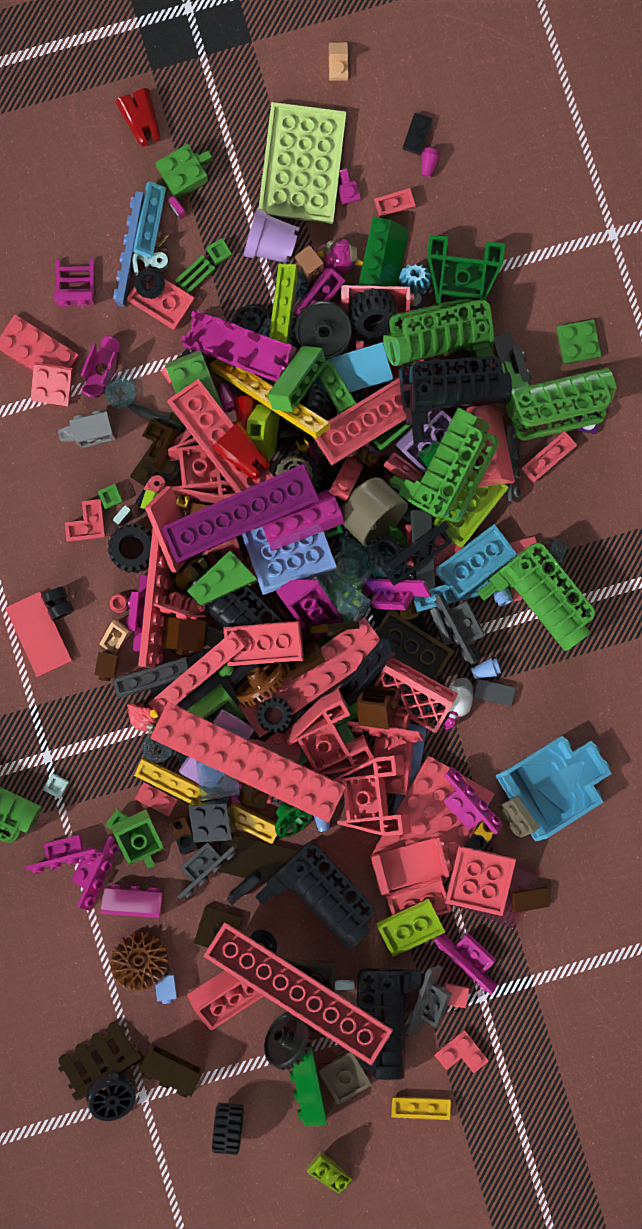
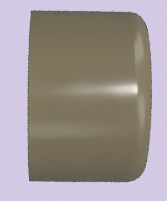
[340,477,408,547]

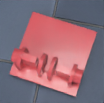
[154,592,206,620]

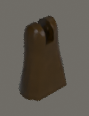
[171,557,208,593]

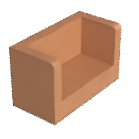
[295,245,324,284]

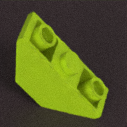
[246,404,276,463]
[307,1151,352,1194]

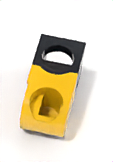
[464,820,493,851]

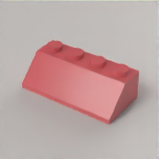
[466,405,515,487]
[187,970,264,1031]

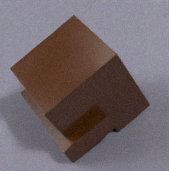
[161,617,206,655]
[356,685,401,729]

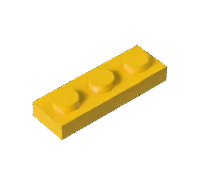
[391,1096,451,1120]

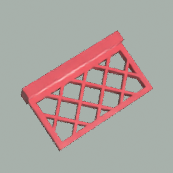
[374,657,458,733]

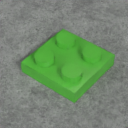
[556,320,601,365]

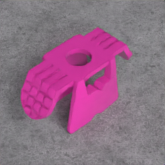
[81,336,120,398]

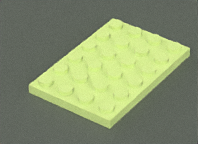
[259,102,346,224]

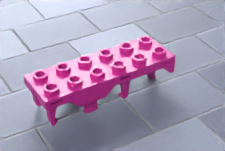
[180,311,297,382]

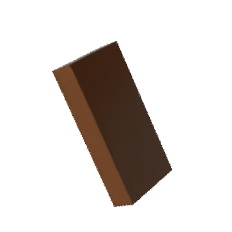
[511,886,550,913]

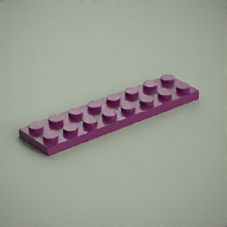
[162,464,320,563]

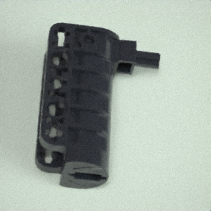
[399,356,512,443]
[187,570,283,685]
[255,842,374,950]
[356,968,439,1080]

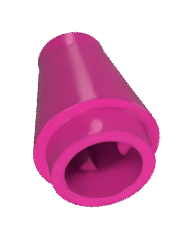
[421,148,440,177]
[218,383,237,413]

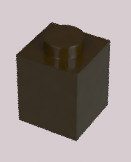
[238,782,269,809]

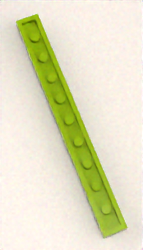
[261,264,299,455]

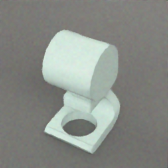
[132,252,169,275]

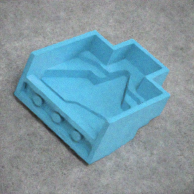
[495,736,612,842]

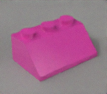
[100,884,164,918]

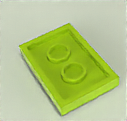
[376,899,445,957]

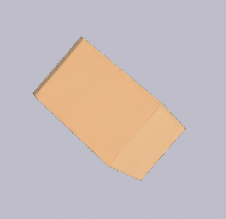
[100,620,133,655]

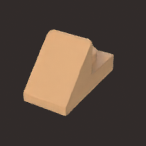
[329,42,348,81]

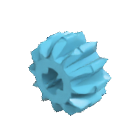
[399,263,432,296]

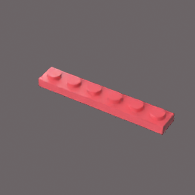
[148,631,247,718]

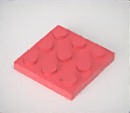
[445,845,516,916]

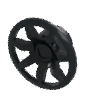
[232,305,272,337]

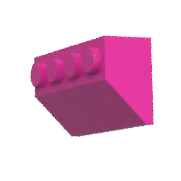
[262,489,344,551]
[276,579,344,640]

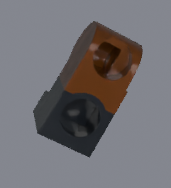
[170,816,199,855]

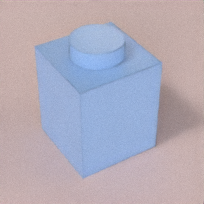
[155,973,178,1004]

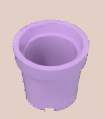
[243,208,299,264]

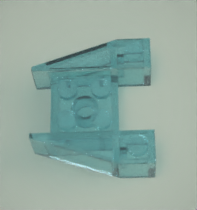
[314,535,402,622]

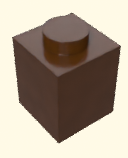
[94,652,119,682]

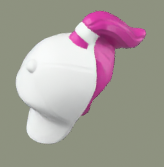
[443,678,474,730]

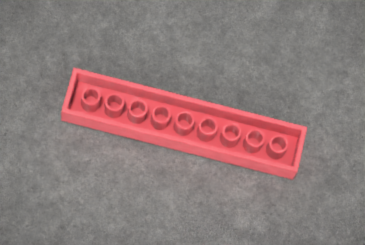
[150,702,345,823]
[203,923,393,1065]

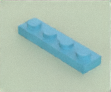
[133,181,166,258]
[413,578,488,612]

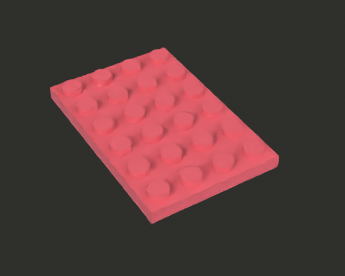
[371,755,495,884]

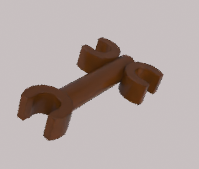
[258,587,297,622]

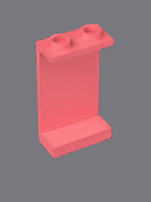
[341,285,414,326]
[370,837,451,895]

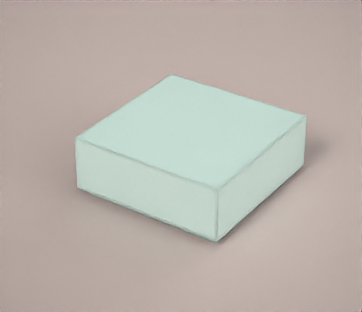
[113,506,132,526]
[43,773,69,799]
[335,980,355,990]

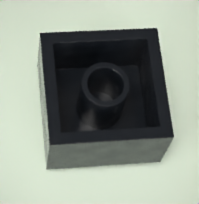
[188,795,236,842]

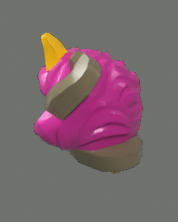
[317,240,363,277]

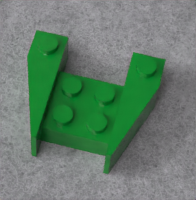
[426,235,505,312]

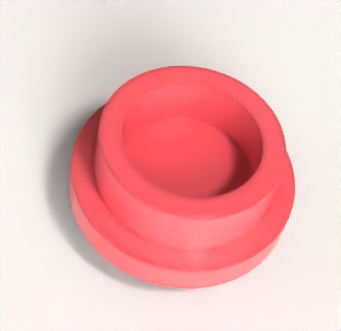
[110,594,128,613]

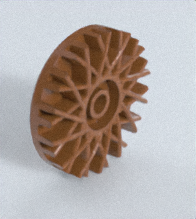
[236,662,289,708]
[109,932,169,991]

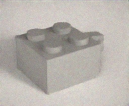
[58,410,116,448]

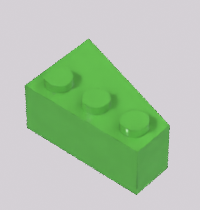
[188,551,258,606]

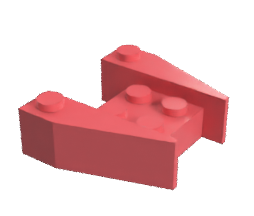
[168,438,237,505]
[284,689,375,775]
[333,755,412,836]

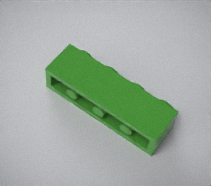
[268,346,326,412]

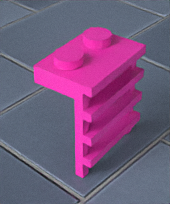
[53,259,95,307]

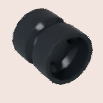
[41,586,75,621]

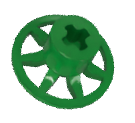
[275,803,312,837]

